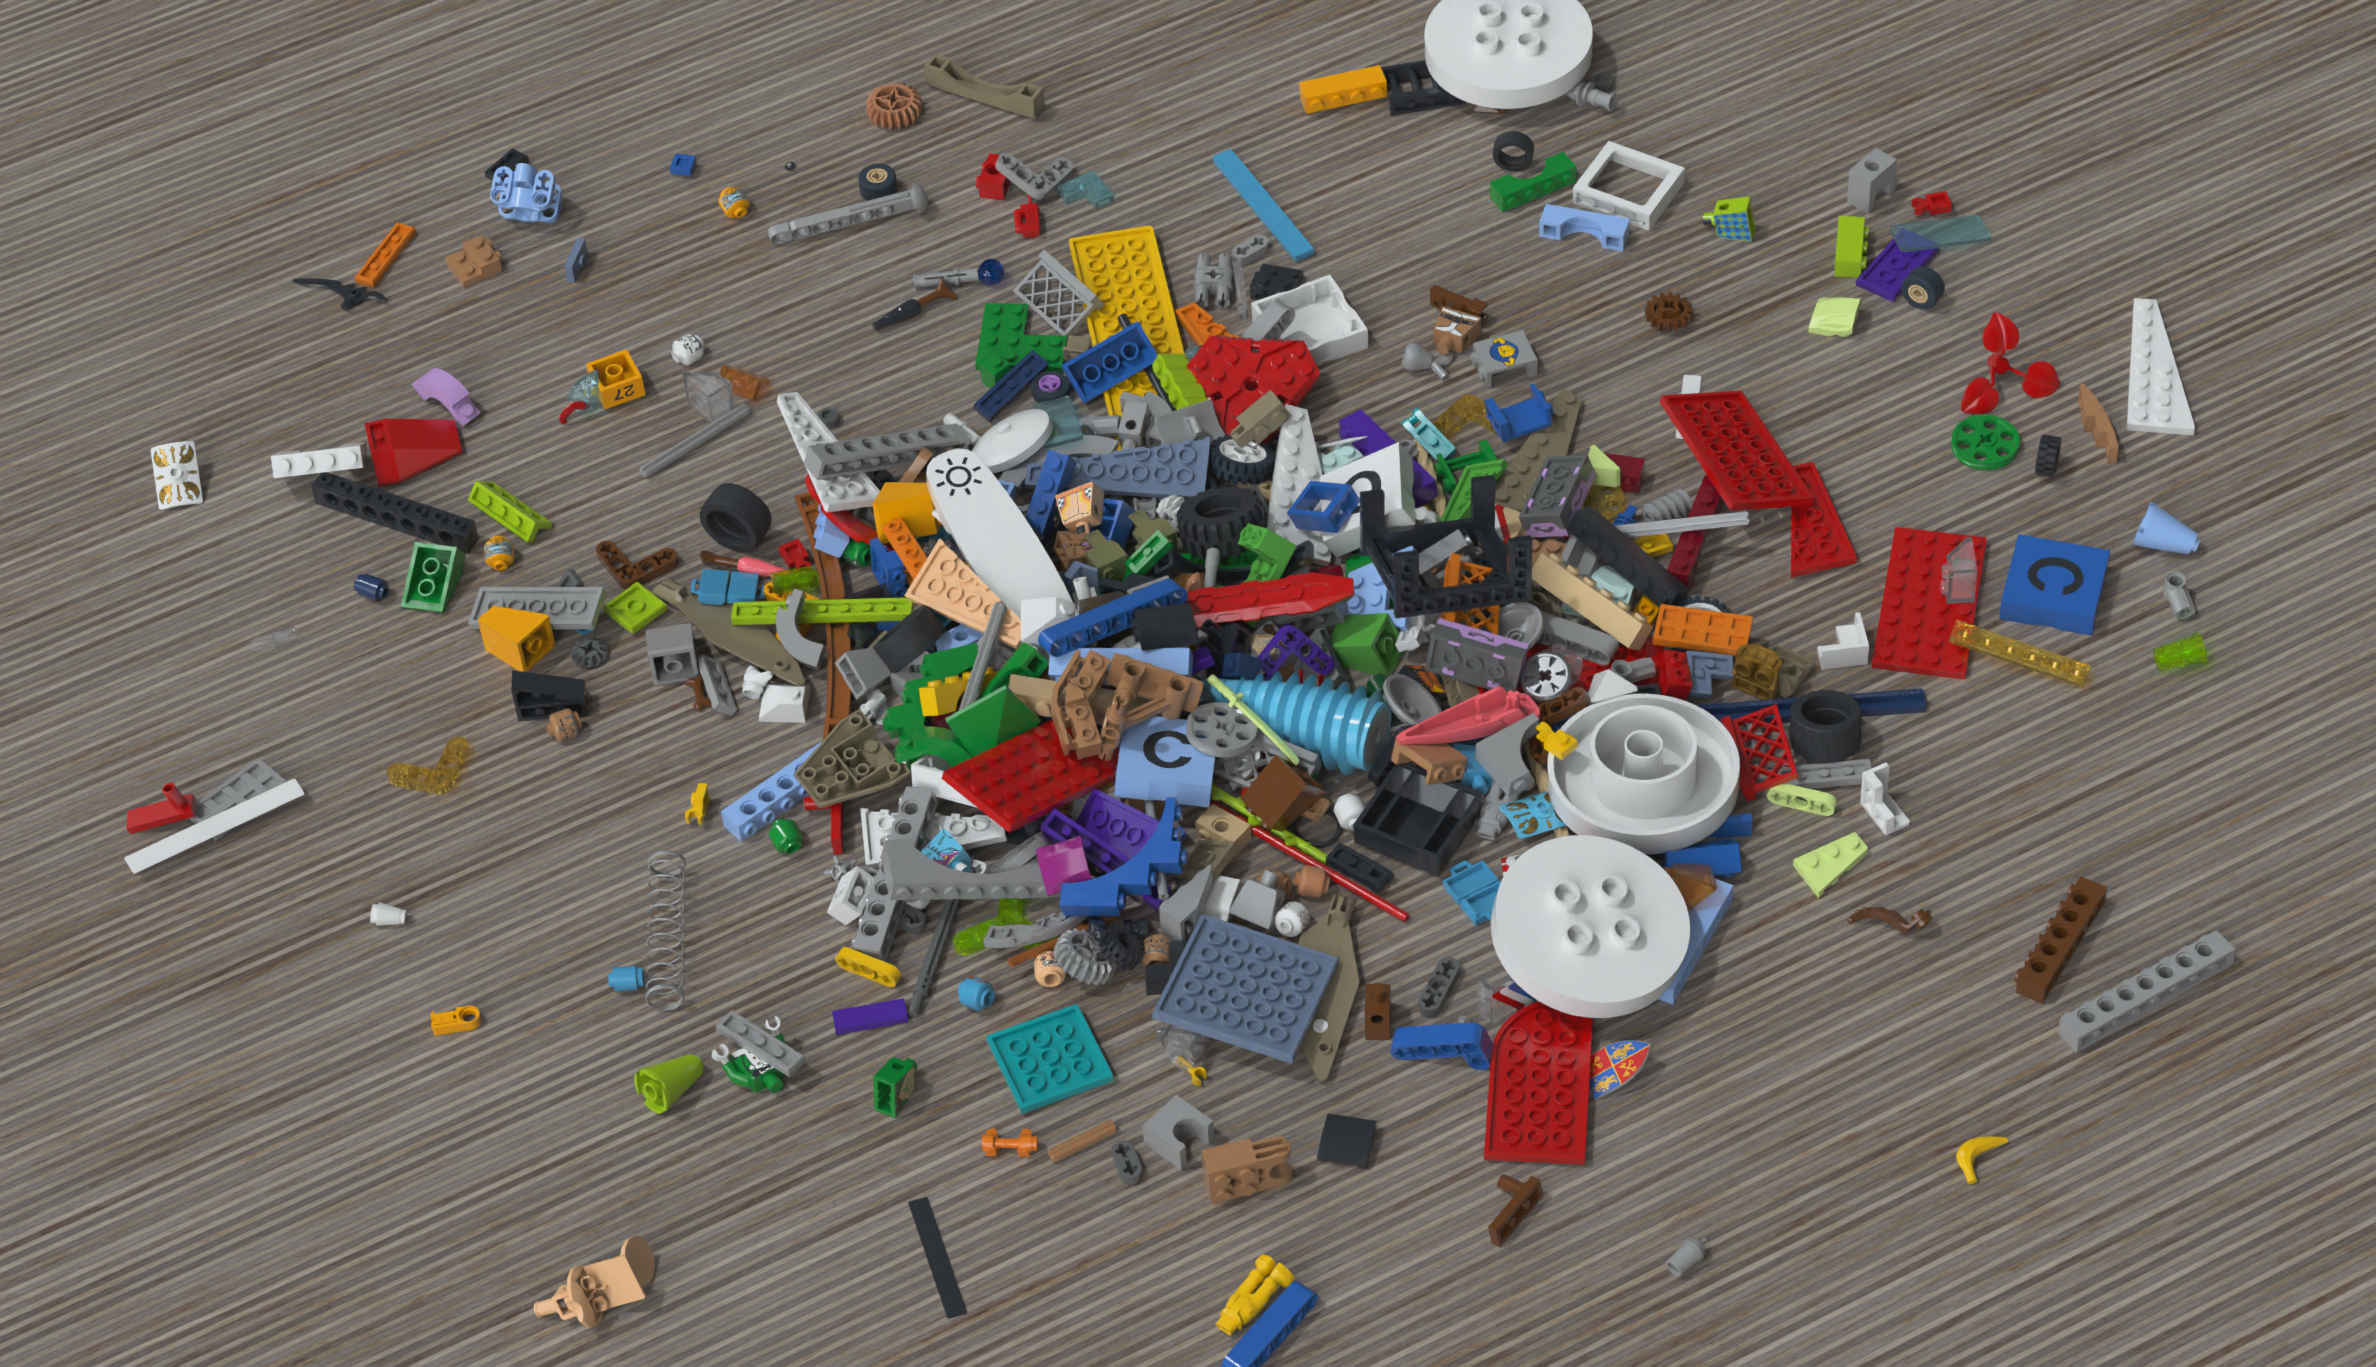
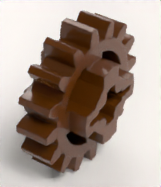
[1645,292,1693,333]

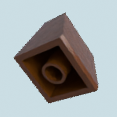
[1240,754,1327,832]

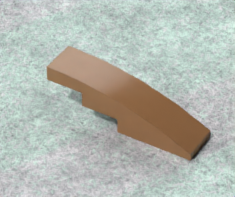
[2078,384,2119,463]

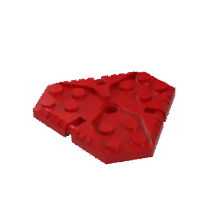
[1186,336,1321,444]

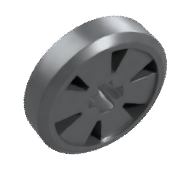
[1520,652,1573,703]

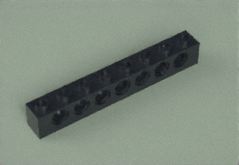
[311,472,479,554]

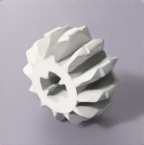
[1156,494,1185,533]

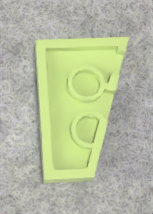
[1793,832,1868,898]

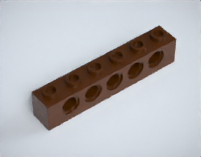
[2014,876,2107,1004]

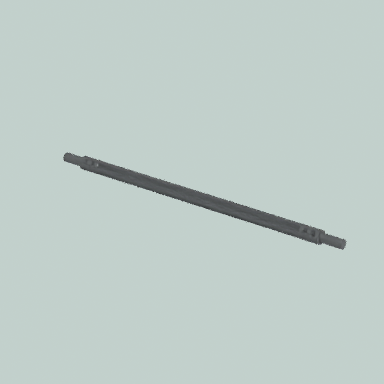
[908,808,984,1017]

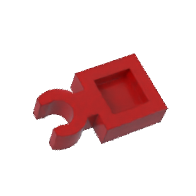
[1911,191,1952,215]
[778,538,813,579]

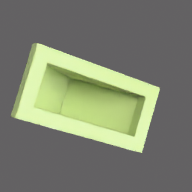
[1588,445,1620,487]

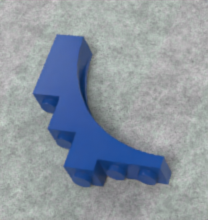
[1059,797,1188,916]

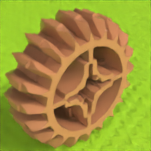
[866,82,922,131]

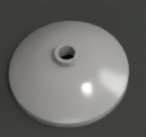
[1480,602,1544,650]
[1383,674,1442,727]

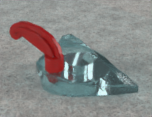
[559,370,598,424]

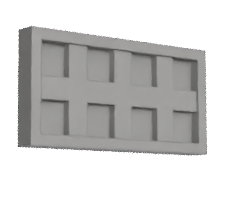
[189,758,287,841]

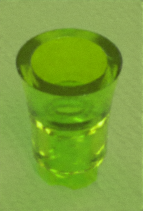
[2153,632,2207,670]

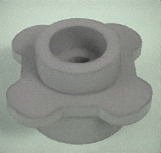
[1399,440,1419,458]

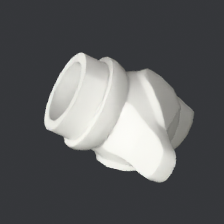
[742,665,773,699]

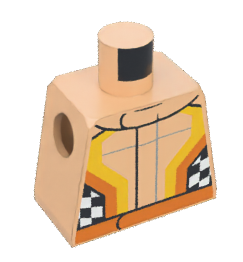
[1055,482,1104,540]

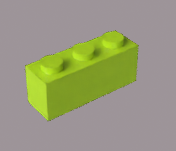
[1834,216,1869,278]

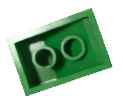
[401,542,466,613]

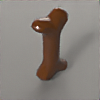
[685,675,711,711]

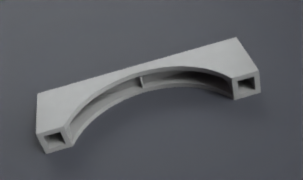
[881,839,1061,900]

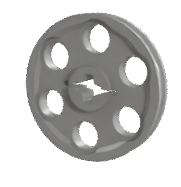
[1186,702,1258,757]

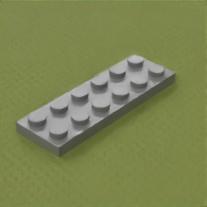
[468,587,606,629]

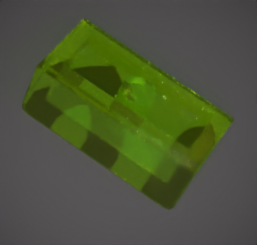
[770,566,819,594]

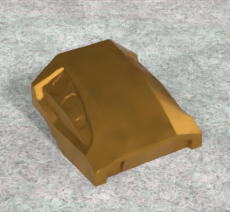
[1732,643,1783,700]

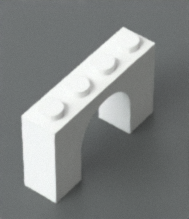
[271,442,369,478]

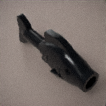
[847,621,877,651]

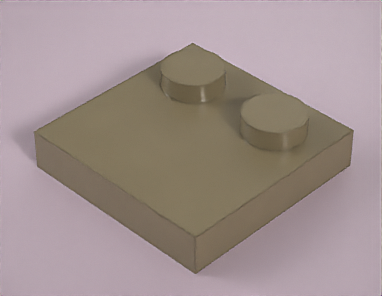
[1176,840,1239,881]

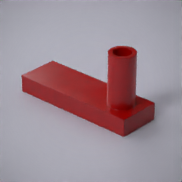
[126,782,196,834]
[804,796,844,855]

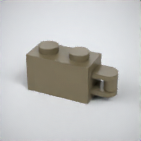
[1231,390,1292,447]

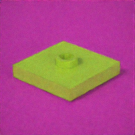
[603,582,668,634]

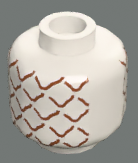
[1274,902,1310,937]

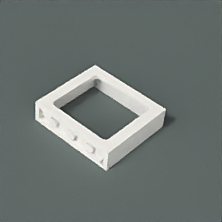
[1573,141,1685,231]

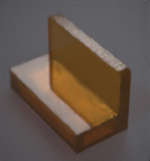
[716,365,770,400]

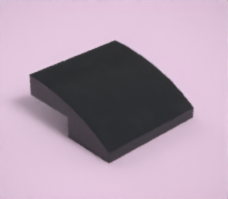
[1317,1113,1377,1168]

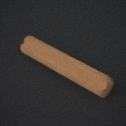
[1048,1119,1117,1163]

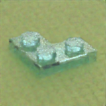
[1056,170,1114,209]

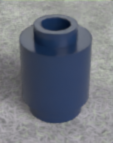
[354,574,389,602]

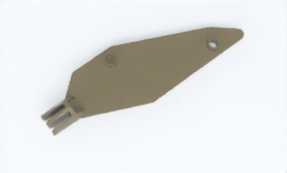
[653,578,805,686]
[1298,894,1360,1081]

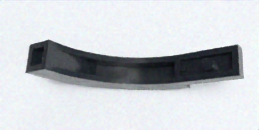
[1154,540,1315,590]

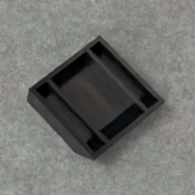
[1353,763,1483,877]

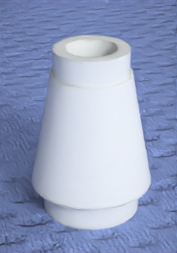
[370,902,406,926]

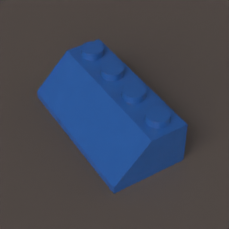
[1060,321,1157,403]

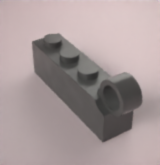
[1251,588,1355,637]

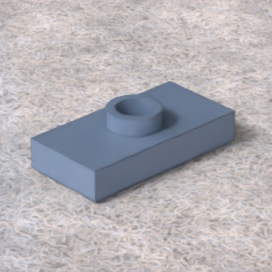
[564,237,588,283]

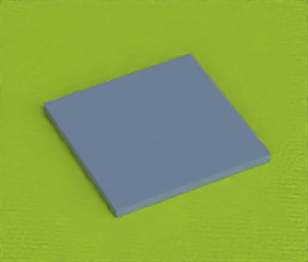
[1152,914,1340,1064]

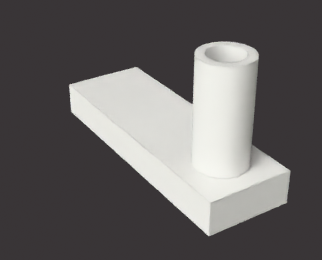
[1072,577,1097,614]

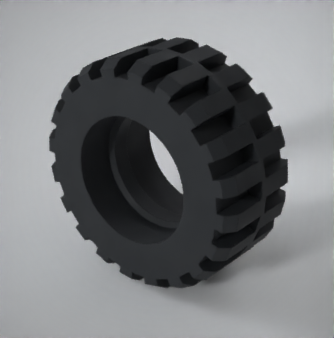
[1177,486,1267,559]

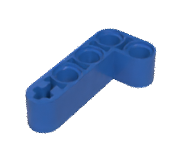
[1390,1022,1493,1070]

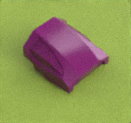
[1036,836,1092,896]

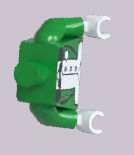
[712,1016,786,1093]

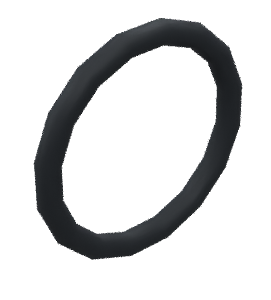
[1293,810,1342,847]

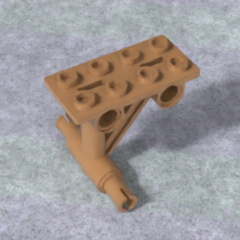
[1098,653,1204,761]

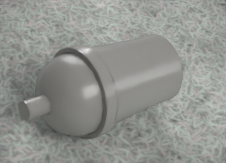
[1665,1238,1707,1277]

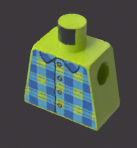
[1703,197,1756,242]

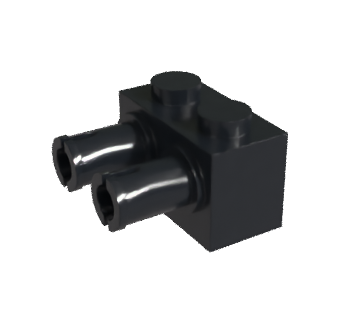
[1197,619,1252,675]

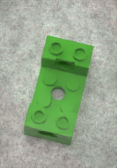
[1215,523,1296,627]

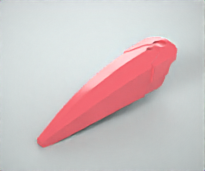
[1396,686,1540,745]

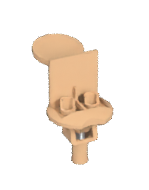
[534,1236,655,1328]

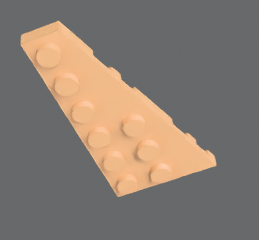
[904,539,1023,649]

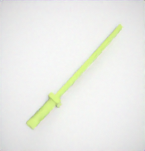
[1207,675,1299,765]

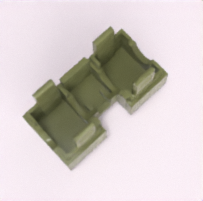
[1084,509,1178,582]

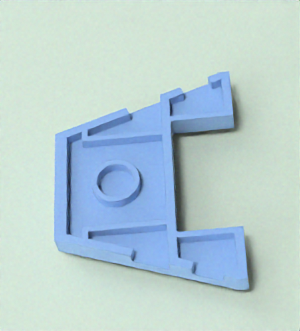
[1345,546,1416,631]

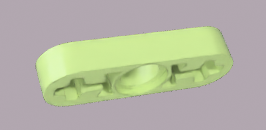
[1767,783,1837,816]

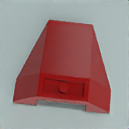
[364,419,462,487]

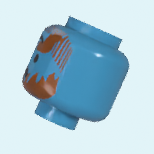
[958,976,995,1011]

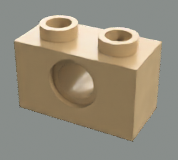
[1195,804,1252,858]

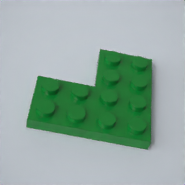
[975,303,1067,373]

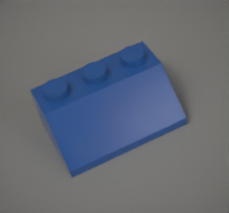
[1661,839,1742,884]

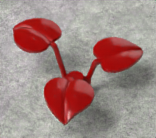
[1961,312,2060,414]

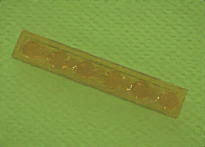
[1949,620,2091,688]

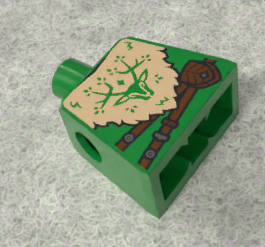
[873,1057,918,1118]

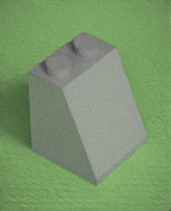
[646,623,699,686]

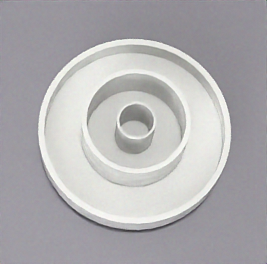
[1424,0,1593,109]
[1548,694,1740,854]
[1491,835,1690,1018]

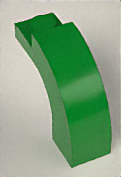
[895,727,972,768]

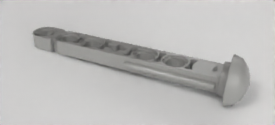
[768,183,928,245]

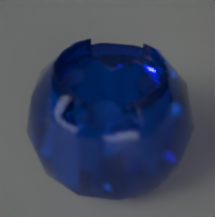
[978,259,1005,286]

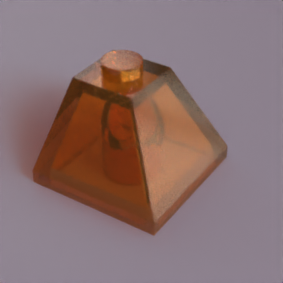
[1664,863,1718,911]

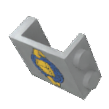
[1470,330,1538,388]

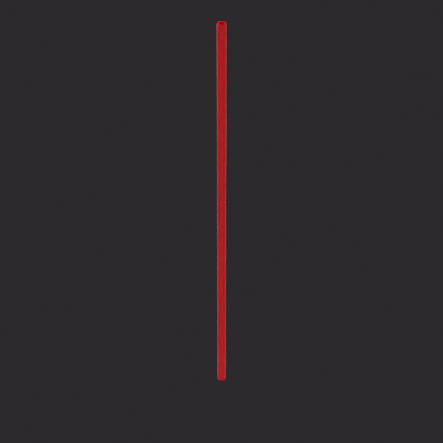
[1119,746,1410,922]

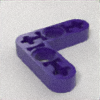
[1257,625,1334,681]

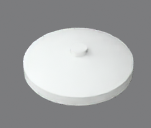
[972,409,1053,473]

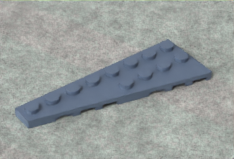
[1025,437,1211,500]

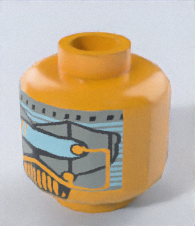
[718,187,750,218]
[484,536,514,571]

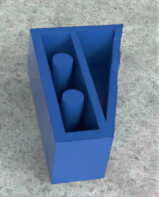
[1090,499,1136,550]

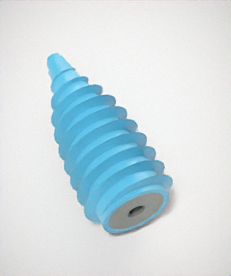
[1201,672,1391,776]

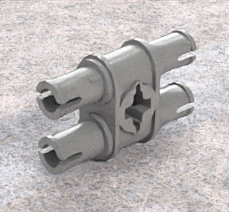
[1192,253,1234,309]

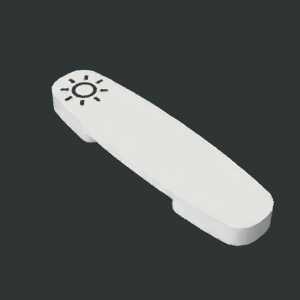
[926,449,1085,661]

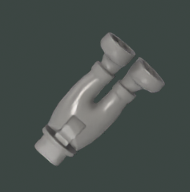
[1476,773,1535,840]

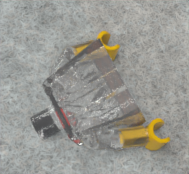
[1156,1024,1214,1086]

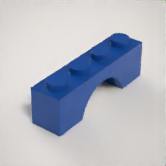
[1025,450,1077,545]

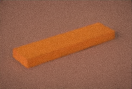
[354,222,416,288]

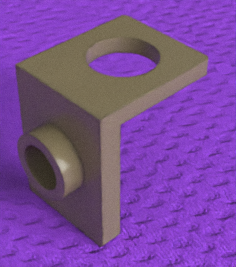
[1063,335,1090,363]

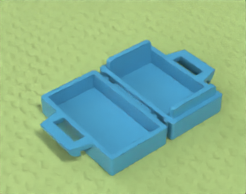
[690,569,765,605]
[1443,860,1501,925]

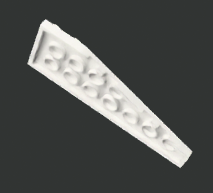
[1266,404,1331,566]

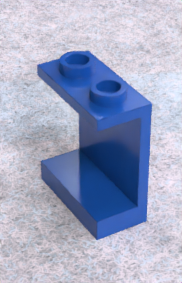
[1484,383,1554,442]

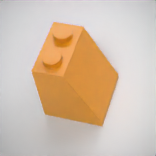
[872,482,943,544]
[478,606,556,672]

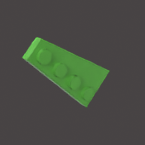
[1440,459,1508,522]

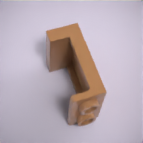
[1391,740,1468,785]

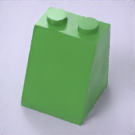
[1324,613,1404,677]

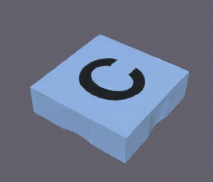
[1114,716,1215,807]

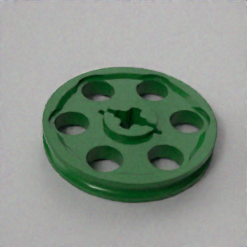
[1951,415,2020,470]

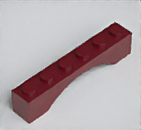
[1667,475,1724,589]

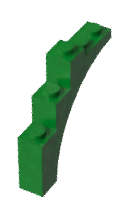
[882,643,979,770]

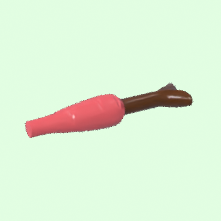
[700,550,792,579]

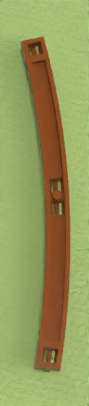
[794,492,851,740]

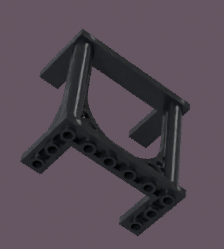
[1360,475,1533,619]

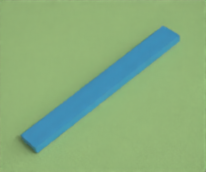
[1213,149,1314,262]

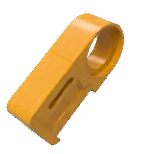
[431,1006,481,1036]

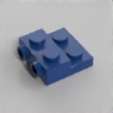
[870,538,908,598]

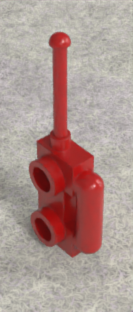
[1013,194,1041,238]

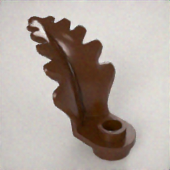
[1847,906,1933,934]

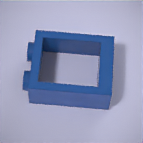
[1287,481,1360,533]

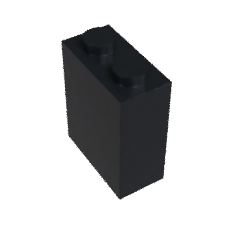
[1131,603,1198,651]

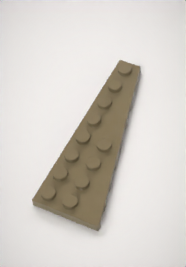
[1495,388,1582,512]

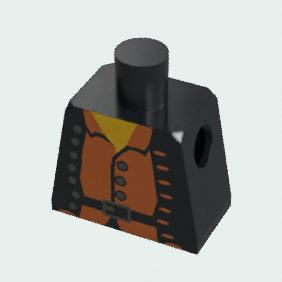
[1398,665,1447,712]

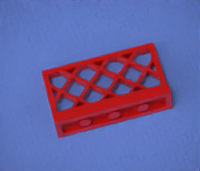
[1721,704,1799,802]

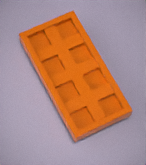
[1653,604,1753,656]

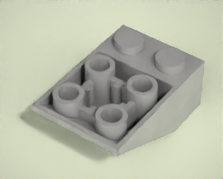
[1159,865,1213,941]

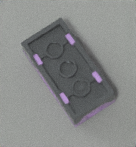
[1519,455,1596,537]
[1425,618,1529,694]

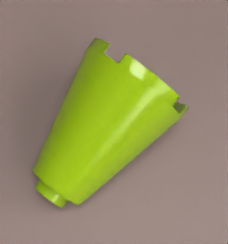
[634,1054,704,1114]

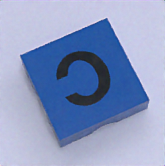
[1999,534,2110,636]

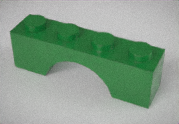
[1490,152,1577,213]
[977,642,1049,700]

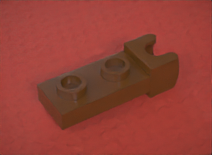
[1430,284,1488,326]

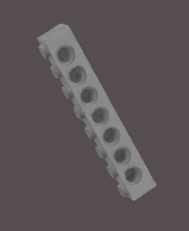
[804,423,971,480]
[852,786,938,962]
[2058,930,2236,1053]

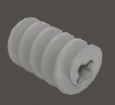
[1642,489,1693,522]

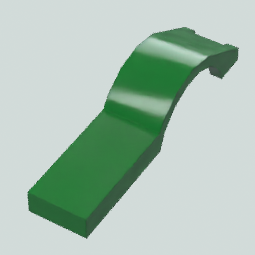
[1096,530,1173,596]

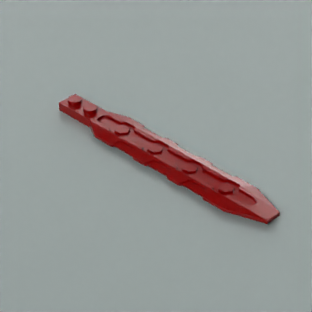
[1185,572,1354,628]

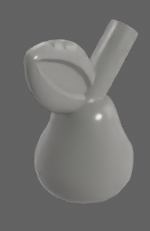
[1402,343,1454,381]

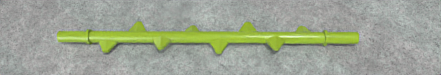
[1211,784,1327,865]

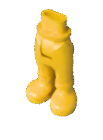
[1215,1254,1296,1336]

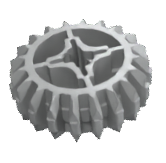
[1053,928,1116,985]

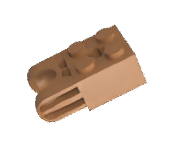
[1201,1136,1293,1204]

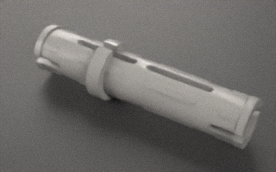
[913,268,979,289]

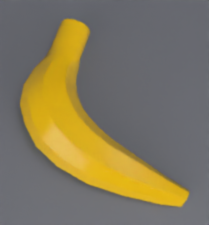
[1956,1136,2008,1184]

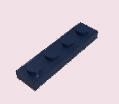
[973,350,1049,422]

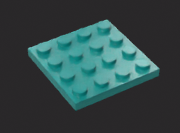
[986,1004,1114,1114]

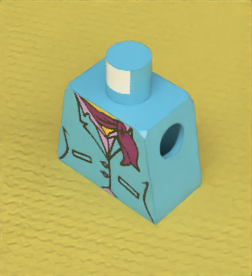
[921,828,972,873]

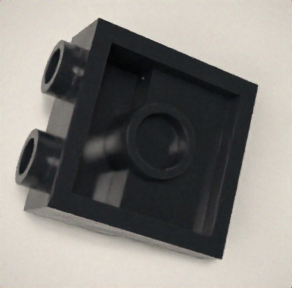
[1250,263,1304,300]

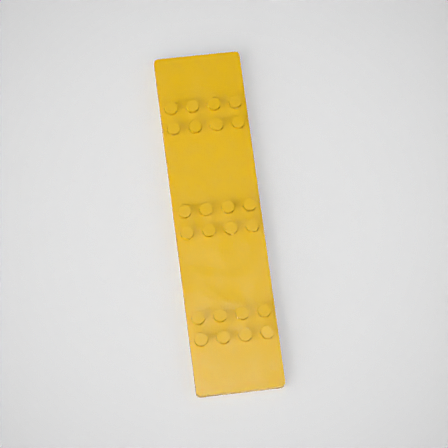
[1069,226,1212,473]

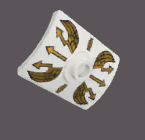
[151,441,203,510]

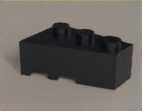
[511,670,588,721]

